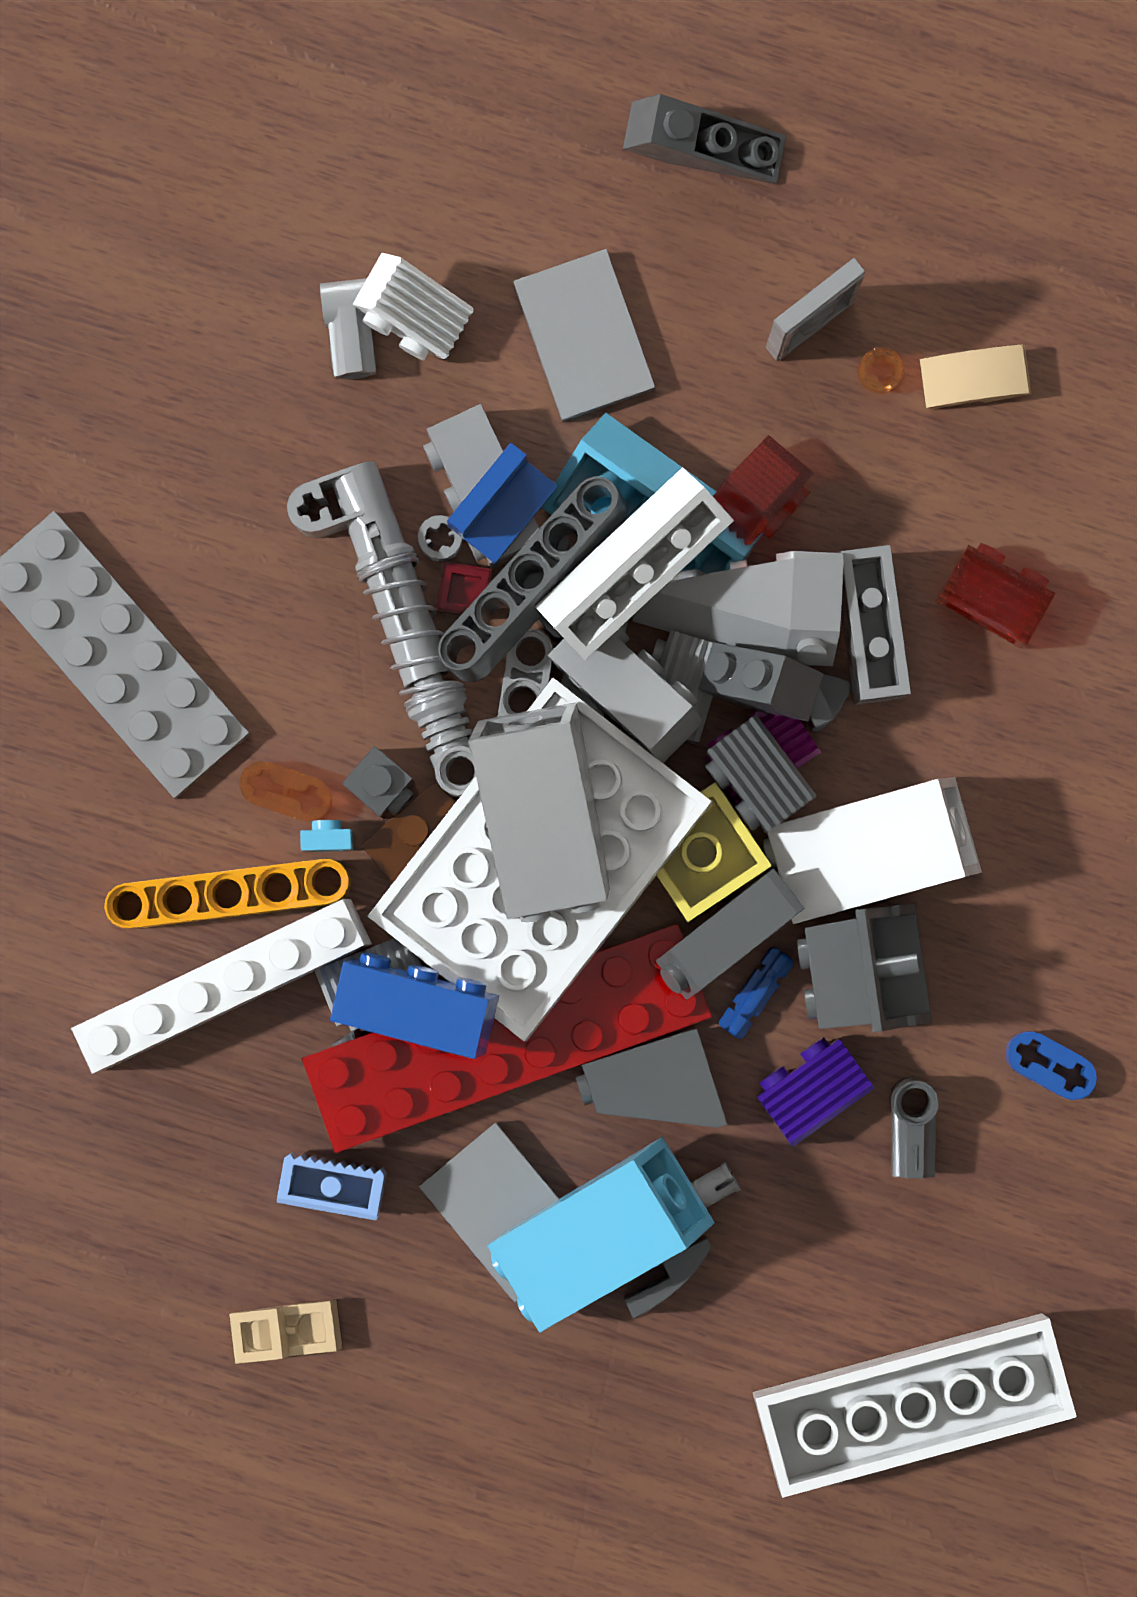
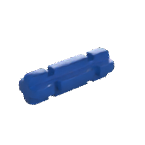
[719,947,793,1039]

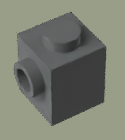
[342,746,415,819]

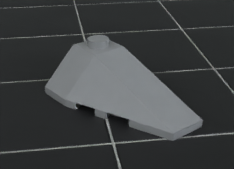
[632,551,844,666]

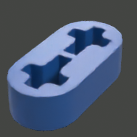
[1005,1031,1097,1100]

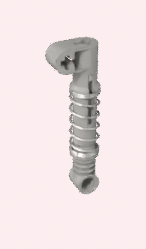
[287,461,476,798]

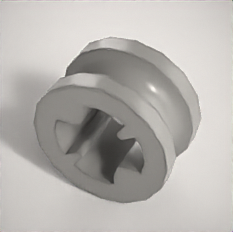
[418,515,463,562]

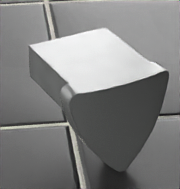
[807,674,852,732]

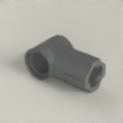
[889,1076,939,1178]

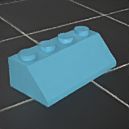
[542,412,767,574]

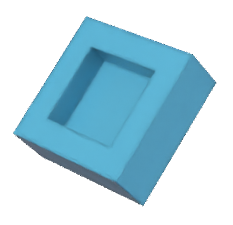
[300,820,354,853]

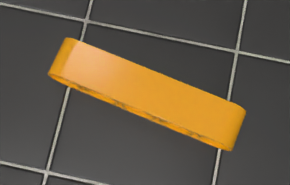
[104,859,351,929]

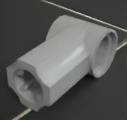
[320,278,377,380]

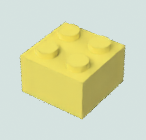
[656,782,772,922]

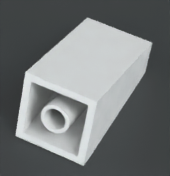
[764,777,982,924]

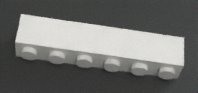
[71,899,372,1074]

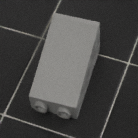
[468,702,610,922]

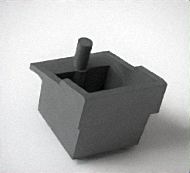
[797,904,932,1032]

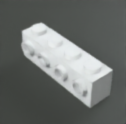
[535,467,734,660]

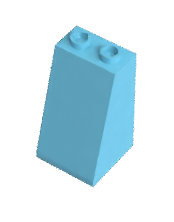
[487,1137,715,1333]

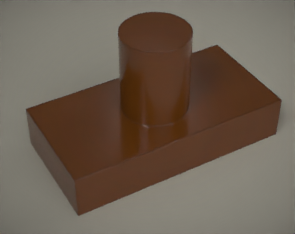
[361,781,455,883]

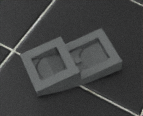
[624,1236,711,1319]

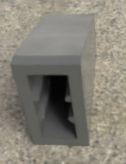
[656,868,805,1000]
[575,1028,727,1128]

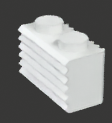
[353,253,473,360]

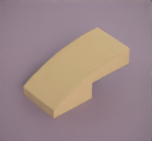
[920,344,1032,410]
[229,1299,342,1364]

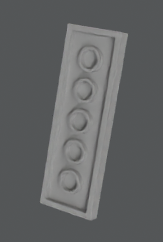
[0,511,251,799]

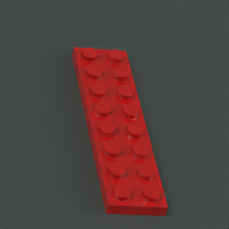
[301,924,711,1153]

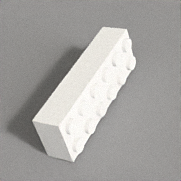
[753,1313,1077,1498]

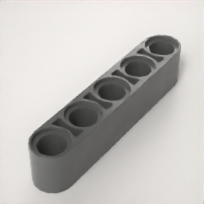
[438,476,628,682]

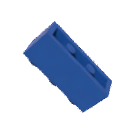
[330,952,500,1059]

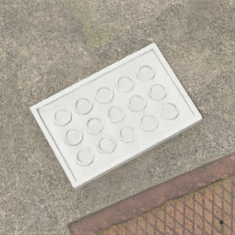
[368,678,713,1041]

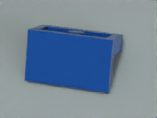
[447,443,558,564]

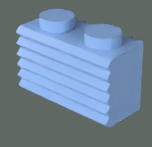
[277,1151,387,1220]

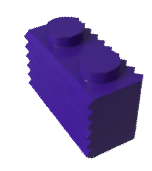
[756,1037,874,1147]

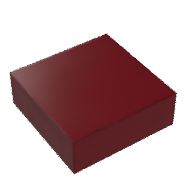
[436,562,493,616]

